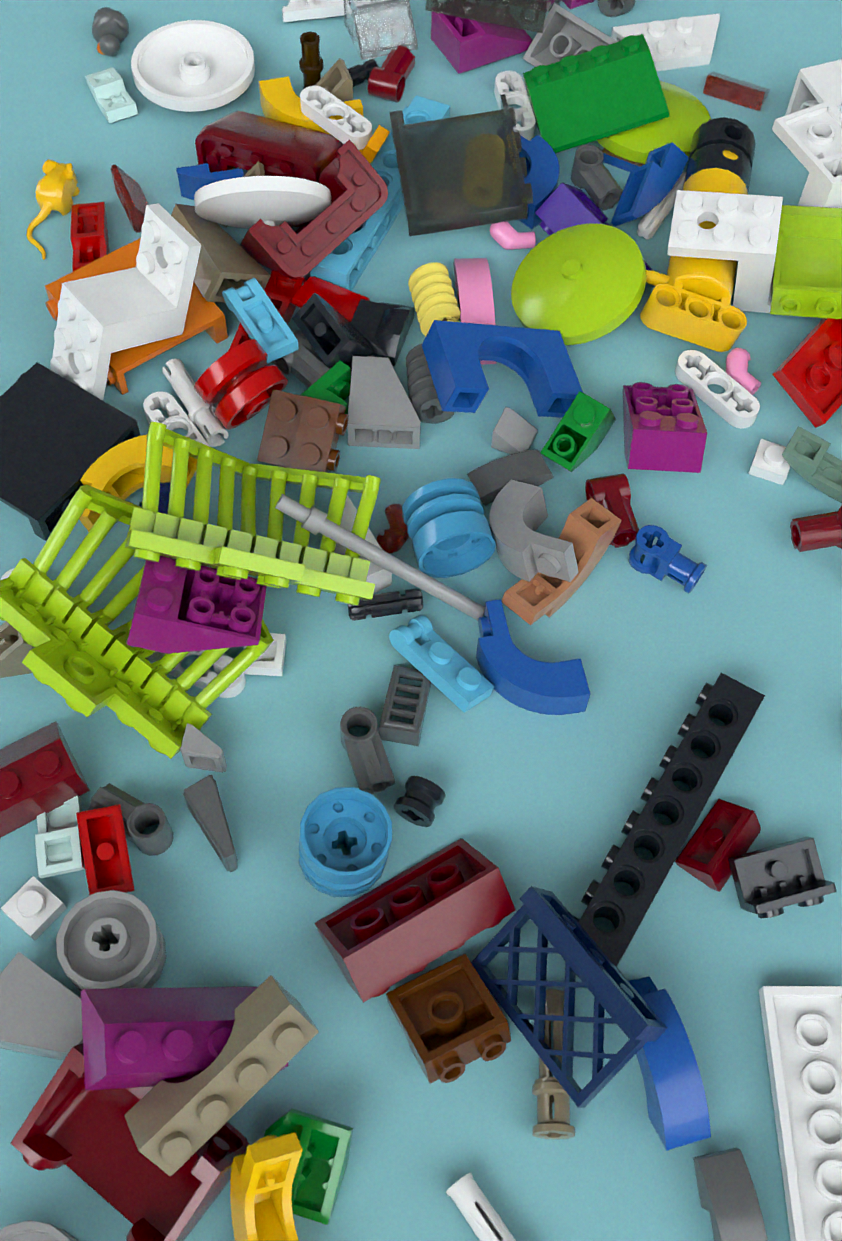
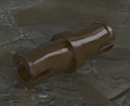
[299,32,324,89]

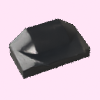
[351,299,415,367]

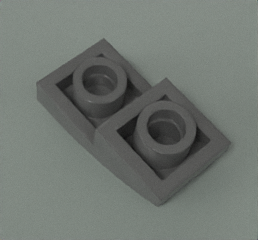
[467,449,554,506]
[693,1148,768,1241]

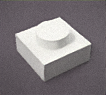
[748,439,790,485]
[244,633,286,676]
[0,876,67,941]

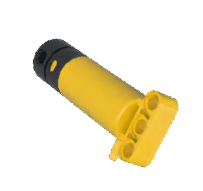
[640,117,756,352]

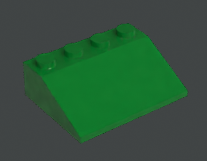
[523,34,670,153]

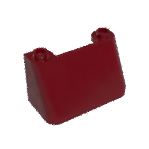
[195,111,343,183]
[240,139,388,279]
[10,1043,250,1241]

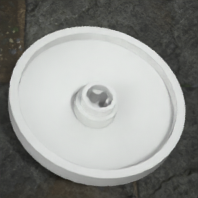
[131,20,255,112]
[194,176,332,229]

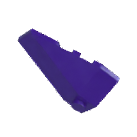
[535,182,653,271]

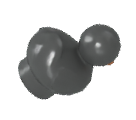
[92,7,129,56]

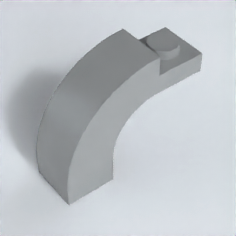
[489,479,579,582]

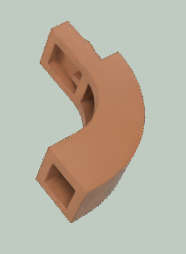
[502,498,622,625]

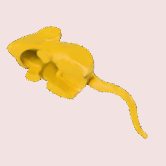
[26,159,80,259]

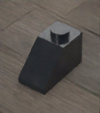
[292,293,373,373]

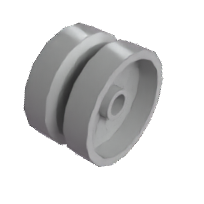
[56,890,166,991]

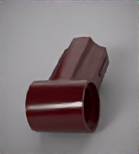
[367,45,415,103]
[585,473,639,548]
[790,506,842,552]

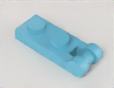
[222,278,299,364]
[389,615,495,713]

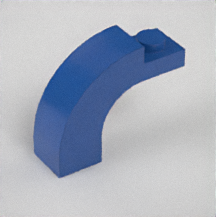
[497,126,559,229]
[476,599,590,715]
[628,976,711,1151]

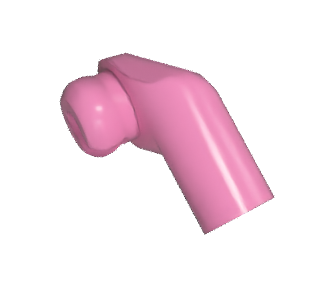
[490,219,536,250]
[726,348,761,395]

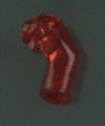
[376,504,410,554]

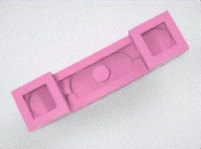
[453,258,497,364]

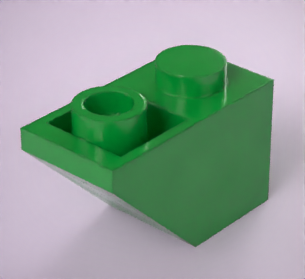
[540,391,616,473]

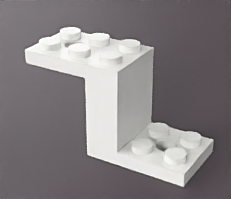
[772,100,842,208]
[668,190,783,313]
[50,203,201,400]

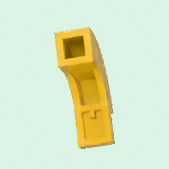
[259,76,363,135]
[79,435,197,532]
[230,1132,302,1241]

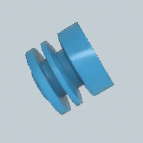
[402,478,496,578]
[299,788,392,897]

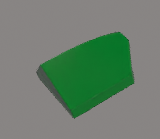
[264,1108,353,1225]

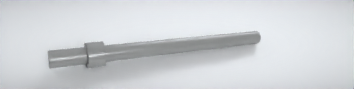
[275,494,485,621]

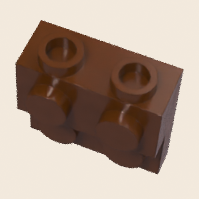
[257,389,349,473]
[385,954,511,1084]

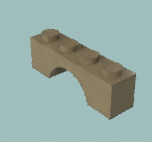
[124,975,319,1177]

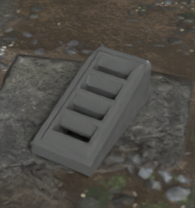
[379,665,431,746]
[183,775,238,873]

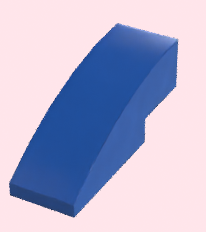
[611,142,689,226]

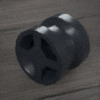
[394,776,446,827]

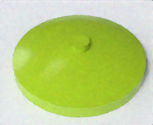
[596,81,711,164]
[511,224,647,345]

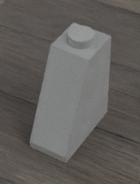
[347,356,420,449]
[0,952,83,1060]

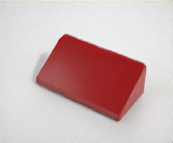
[291,276,370,323]
[76,804,135,896]

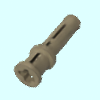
[532,989,575,1139]

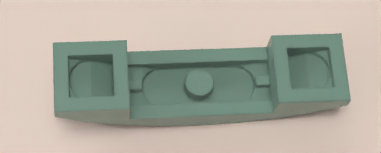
[782,426,842,503]

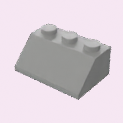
[523,3,617,67]

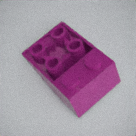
[431,0,533,74]
[623,382,707,473]
[127,556,267,654]

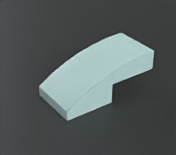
[85,67,138,123]
[35,796,84,878]

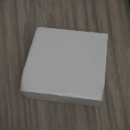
[491,407,538,454]
[180,723,227,773]

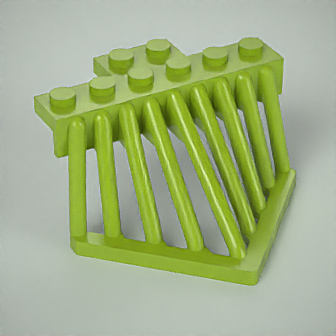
[125,422,381,606]
[0,484,274,759]

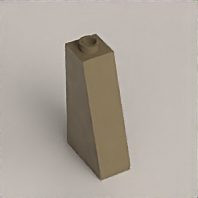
[171,204,271,302]

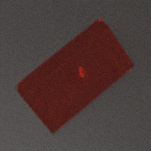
[703,72,770,111]
[110,164,149,233]

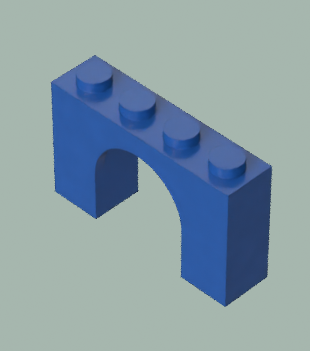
[422,320,583,418]

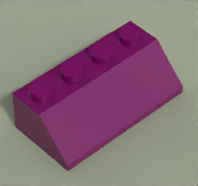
[81,986,289,1090]

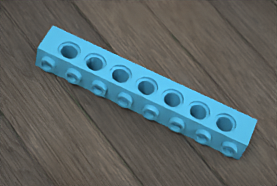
[310,95,450,291]

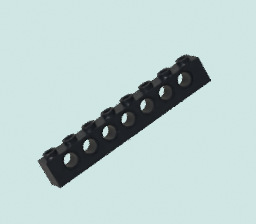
[572,673,765,968]

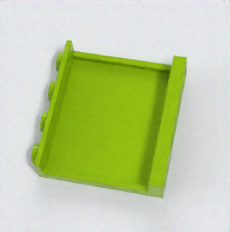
[770,205,842,319]

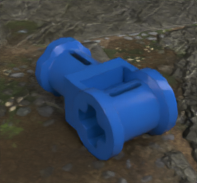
[629,525,707,593]

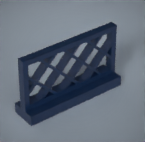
[471,886,668,1108]

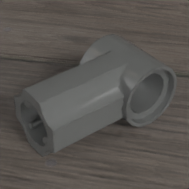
[570,144,623,211]
[272,330,331,388]
[340,706,395,794]
[88,783,173,856]

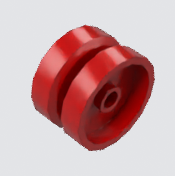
[194,339,288,430]

